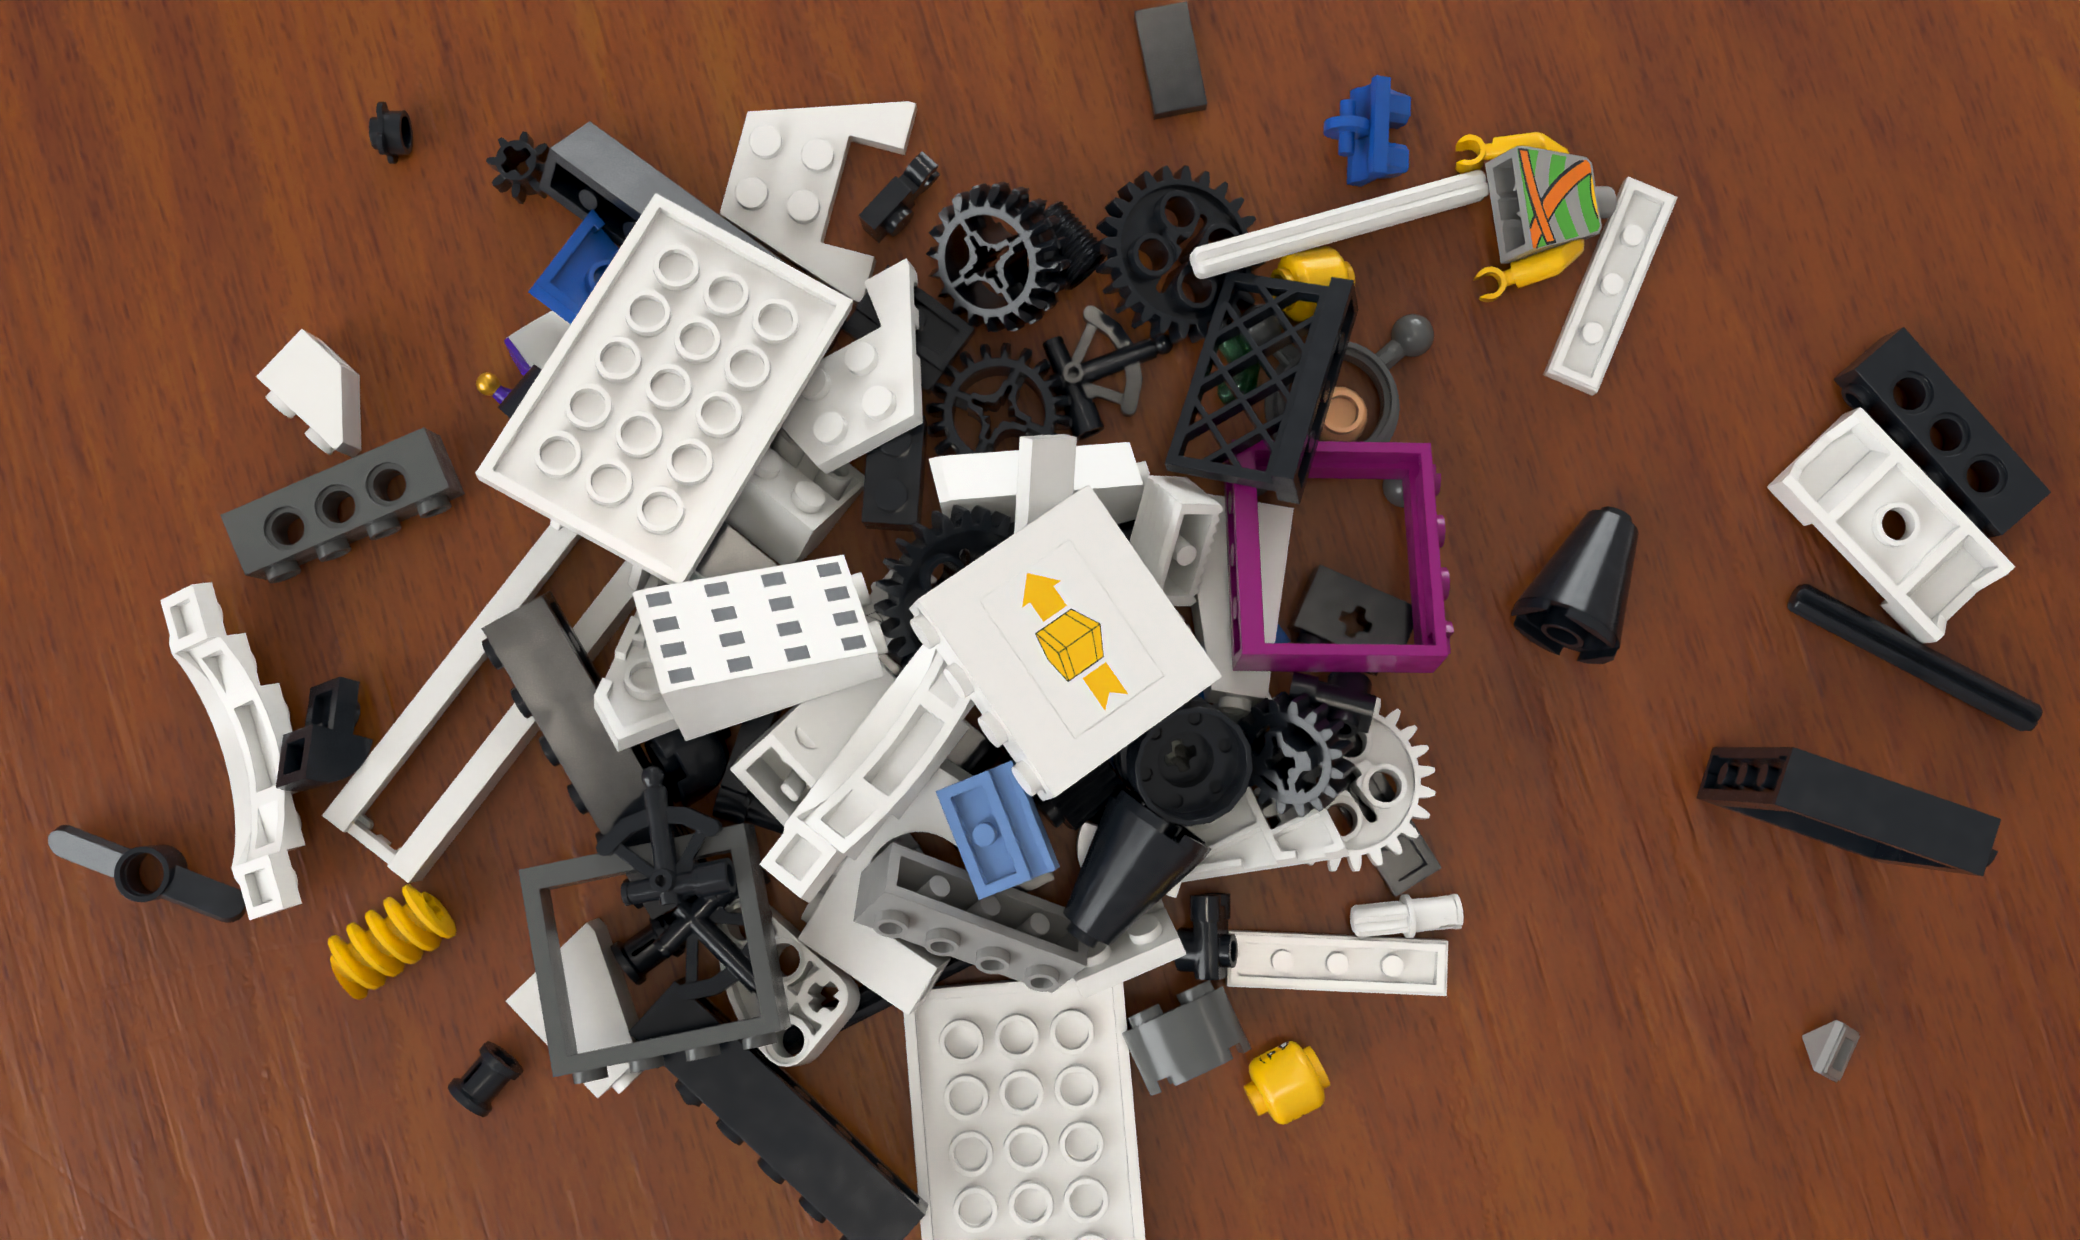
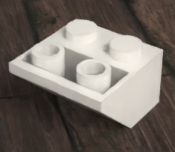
[725,426,865,565]

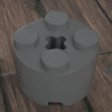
[1122,980,1252,1096]

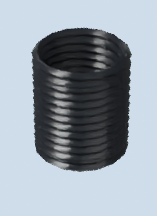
[1043,201,1107,290]

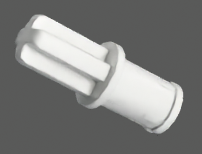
[1350,894,1464,938]

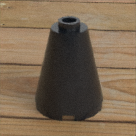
[1511,506,1639,664]
[1063,784,1211,948]

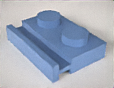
[936,760,1060,900]

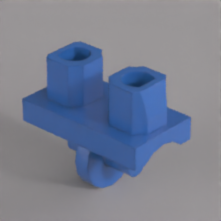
[1323,75,1411,187]

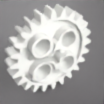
[1253,697,1436,872]

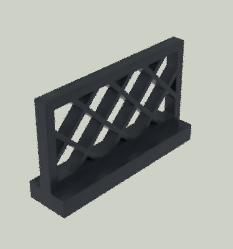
[1165,271,1359,504]

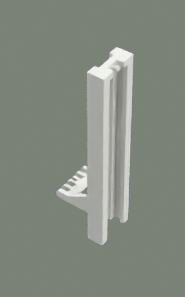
[322,520,651,883]

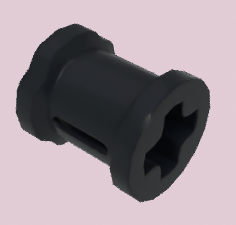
[448,1041,524,1117]

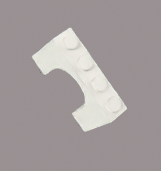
[798,758,972,1015]

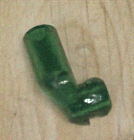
[1217,334,1261,405]

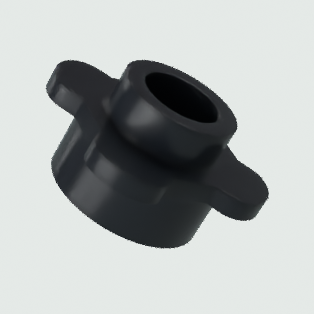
[369,102,413,164]

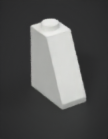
[506,918,643,1098]

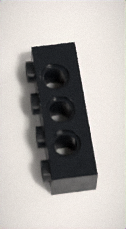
[1834,327,2051,538]

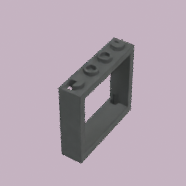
[519,823,791,1084]

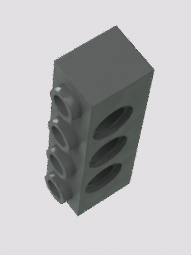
[220,427,465,583]

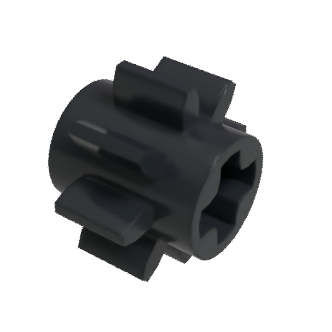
[486,131,550,204]

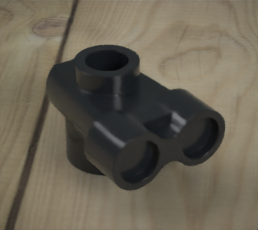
[1289,672,1377,738]
[1175,893,1238,980]

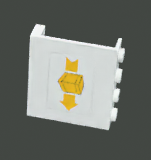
[909,484,1222,801]

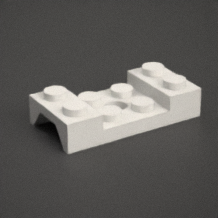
[1767,407,2015,644]

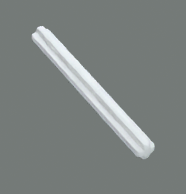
[1190,170,1489,279]

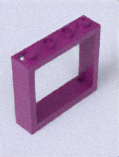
[1223,439,1454,673]

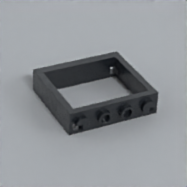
[1696,747,2001,877]

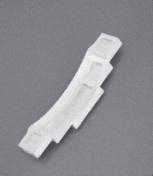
[160,582,305,920]
[759,645,975,903]

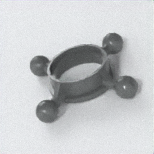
[1242,304,1434,508]

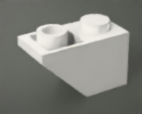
[256,329,361,458]

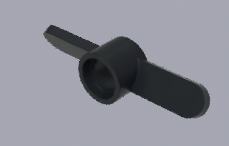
[48,825,247,923]

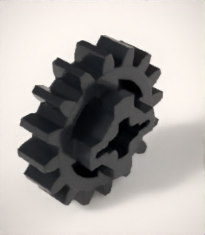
[1237,691,1355,817]

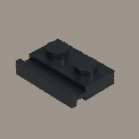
[841,265,975,394]

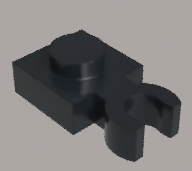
[859,151,940,243]

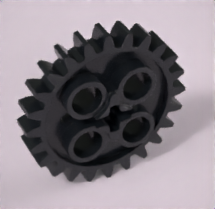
[1093,165,1266,344]
[874,505,1015,667]

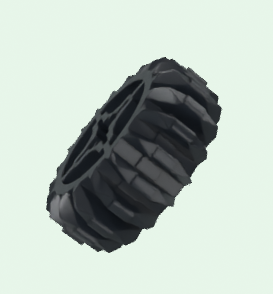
[926,182,1072,332]
[926,343,1073,456]

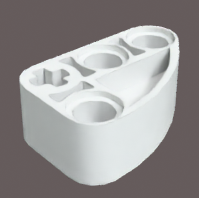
[717,898,860,1067]

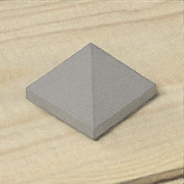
[1802,1020,1860,1083]

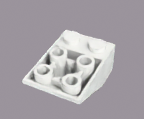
[730,661,896,826]

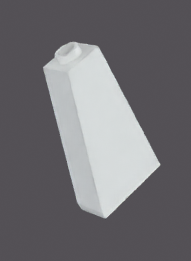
[929,442,1150,555]
[1191,494,1294,716]

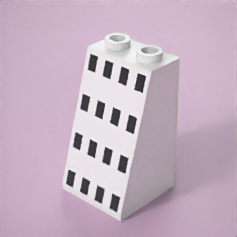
[632,555,888,741]

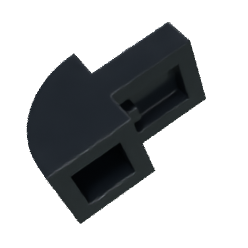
[276,677,373,792]

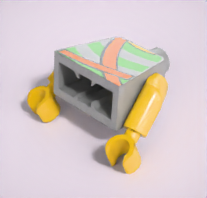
[1455,132,1617,302]

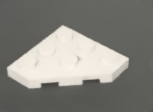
[594,571,704,752]

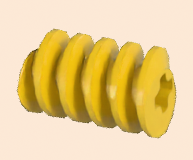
[328,884,456,1000]

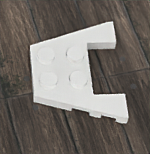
[719,101,917,305]
[782,258,923,474]
[1142,691,1349,882]

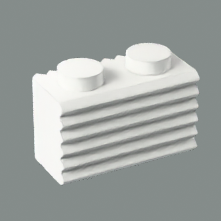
[1130,475,1223,606]

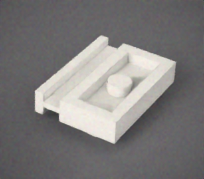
[1073,900,1186,999]

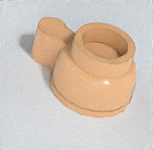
[1319,387,1367,442]

